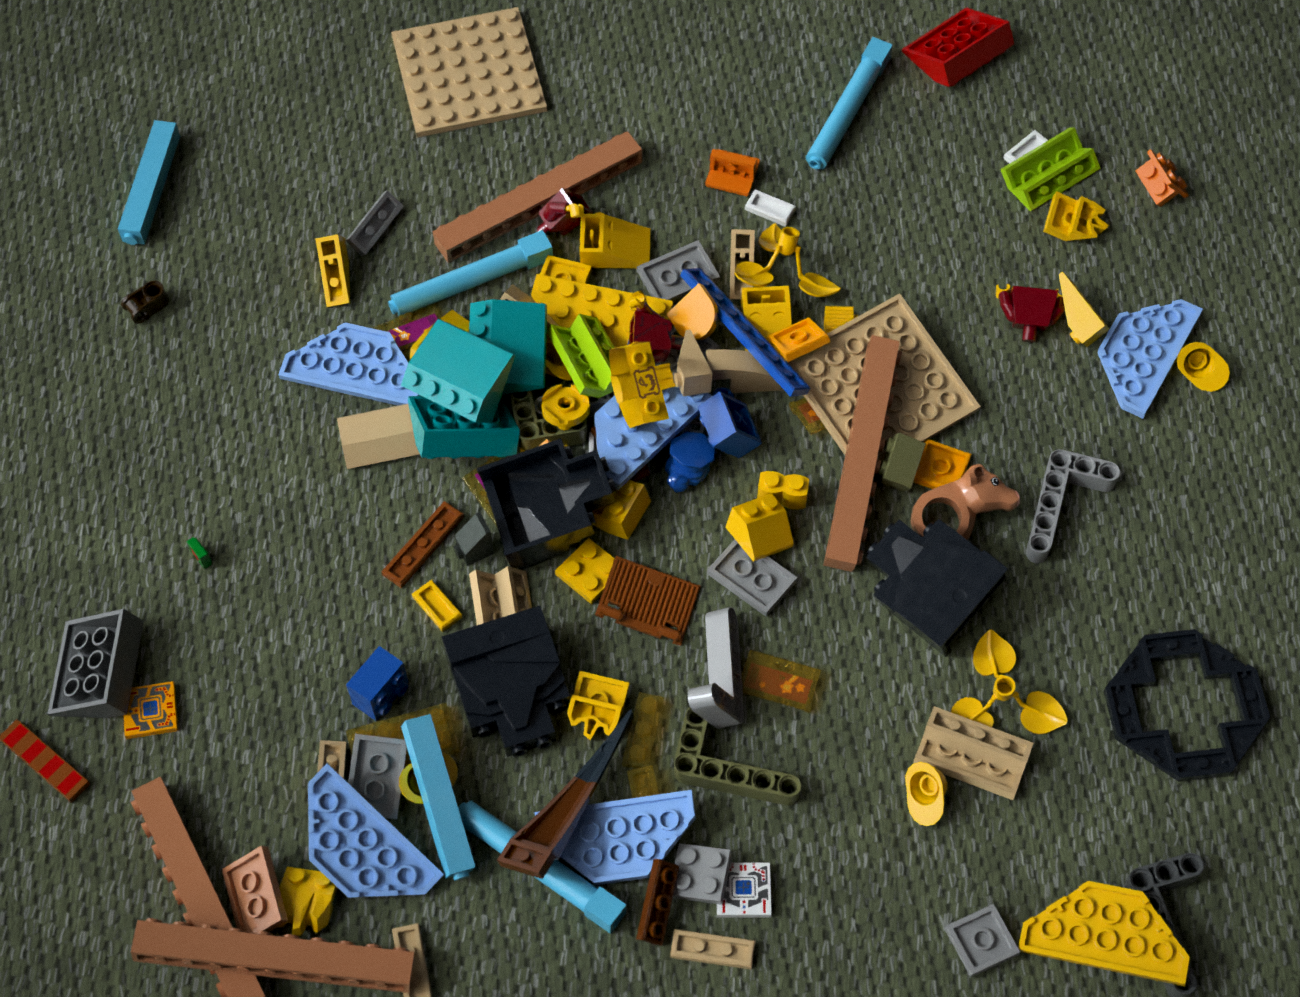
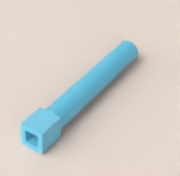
[806,37,893,169]
[388,230,553,317]
[458,800,627,934]

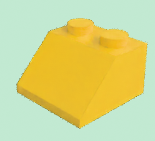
[725,493,794,562]

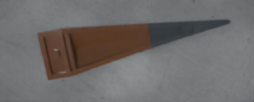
[497,709,634,879]

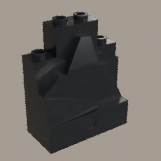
[477,438,617,570]
[867,519,1011,657]
[441,605,571,757]

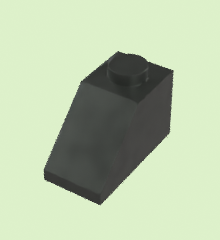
[453,512,494,566]

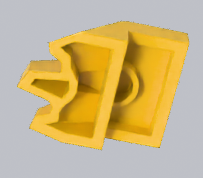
[1043,192,1109,241]
[567,671,630,740]
[279,866,338,936]

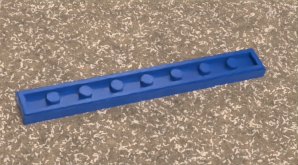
[680,268,811,397]

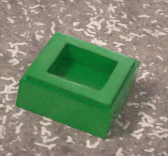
[186,537,212,569]

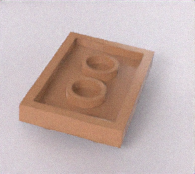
[222,846,288,934]

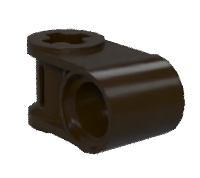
[121,280,169,324]

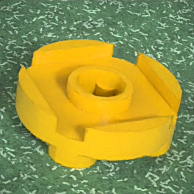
[541,384,590,431]

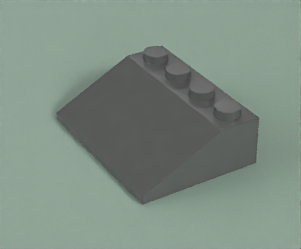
[47,609,144,718]

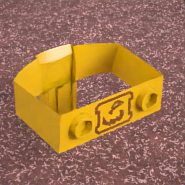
[609,342,675,428]

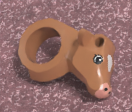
[910,464,1020,540]

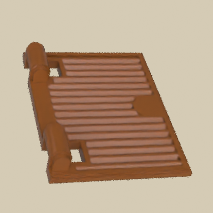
[595,556,701,646]

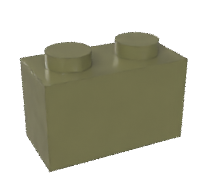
[877,433,926,492]

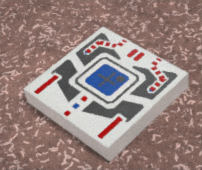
[717,863,771,918]

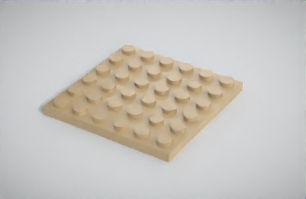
[391,7,547,138]
[786,293,981,460]

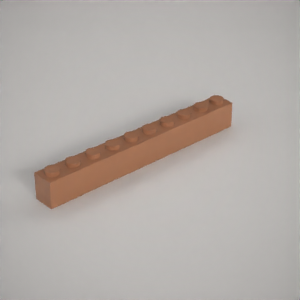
[433,131,642,263]
[823,335,902,572]
[131,776,266,997]
[130,918,414,993]

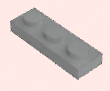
[345,190,403,256]

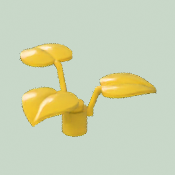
[734,223,841,297]
[951,629,1068,734]

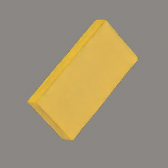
[412,579,463,632]

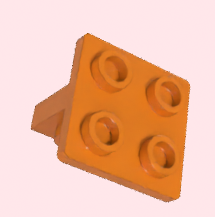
[705,149,760,196]
[1135,149,1189,207]

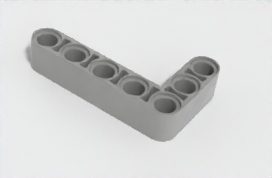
[1026,449,1120,563]
[688,607,744,729]

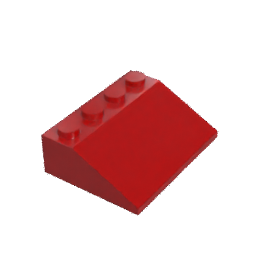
[902,8,1014,87]

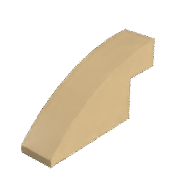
[706,349,783,393]

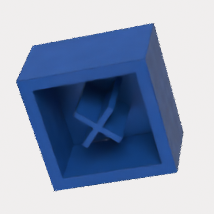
[697,391,762,458]
[346,646,409,721]

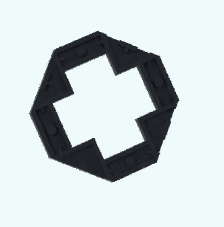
[1104,629,1270,782]

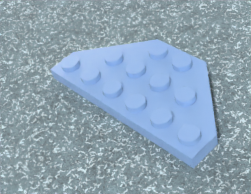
[1097,299,1203,419]
[278,322,420,406]
[594,386,712,490]
[308,764,444,898]
[535,790,696,885]

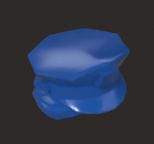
[665,432,715,493]

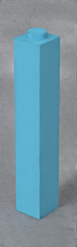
[118,120,180,245]
[401,714,475,881]

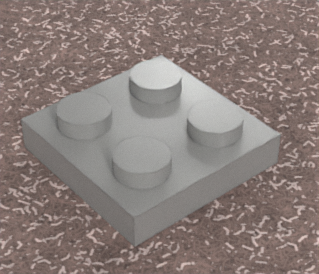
[673,843,732,905]
[945,904,1020,977]

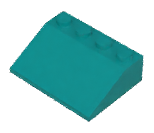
[469,299,547,395]
[401,319,515,423]
[408,395,520,459]

